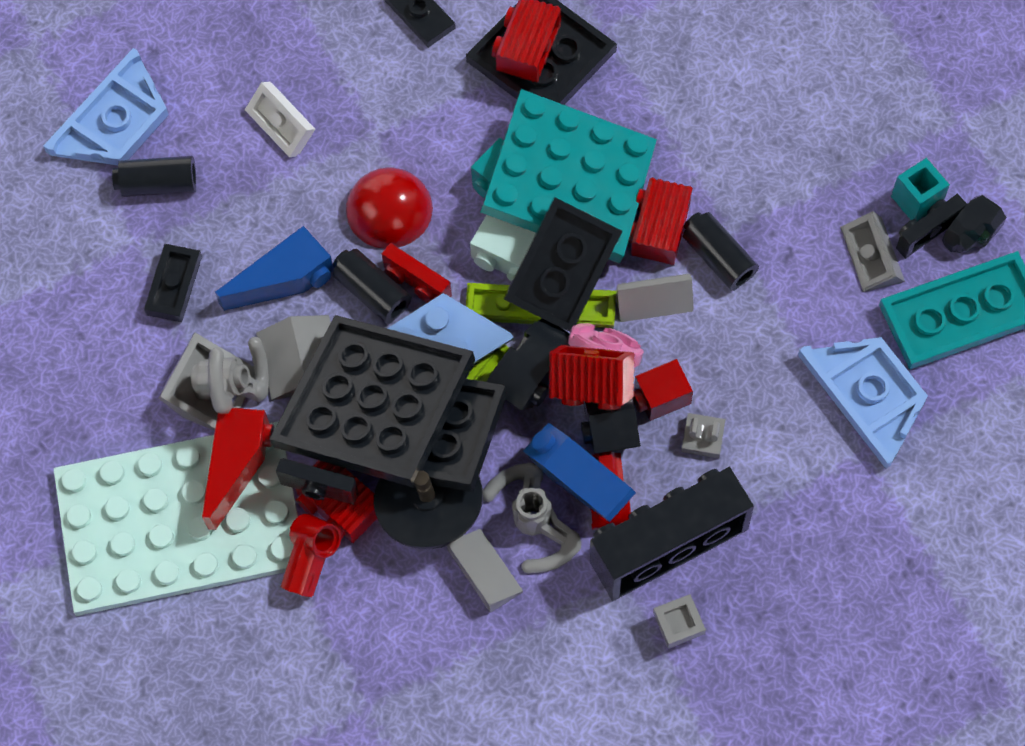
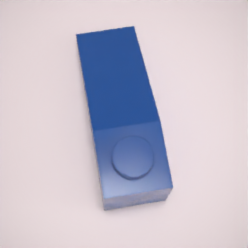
[215,226,334,311]
[523,422,636,522]

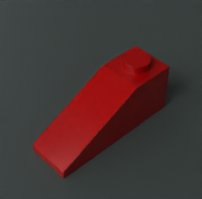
[202,408,274,530]

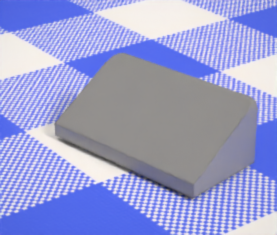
[840,211,905,292]
[616,274,694,322]
[447,529,523,613]

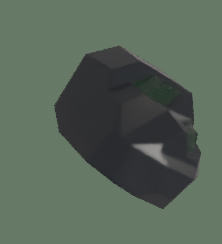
[942,195,1007,253]

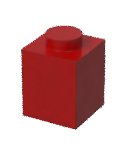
[632,359,693,421]

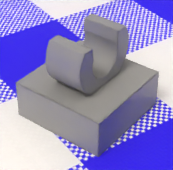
[681,413,726,458]
[653,594,706,648]

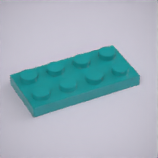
[879,251,1025,370]

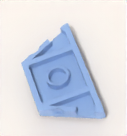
[43,48,169,166]
[387,293,514,365]
[798,337,928,469]

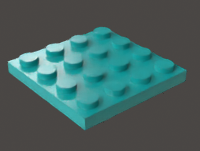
[480,89,657,263]

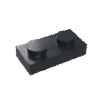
[896,193,967,259]
[144,243,202,322]

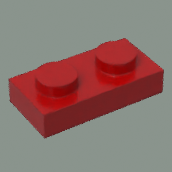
[382,243,452,303]

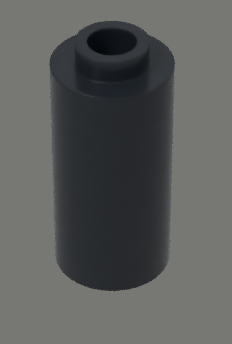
[112,156,196,197]
[682,212,759,291]
[333,249,412,324]

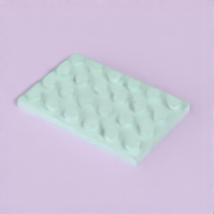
[54,422,298,616]

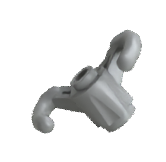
[191,337,269,414]
[483,463,582,574]

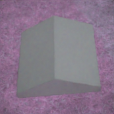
[256,315,331,401]
[158,333,255,431]

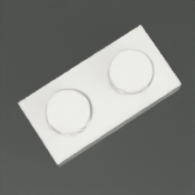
[245,82,315,157]

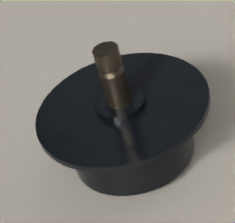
[374,471,483,549]

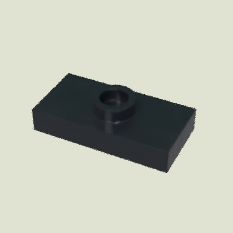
[385,0,456,48]
[276,458,359,505]

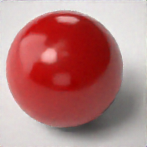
[346,167,433,249]

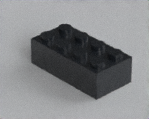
[590,466,754,602]

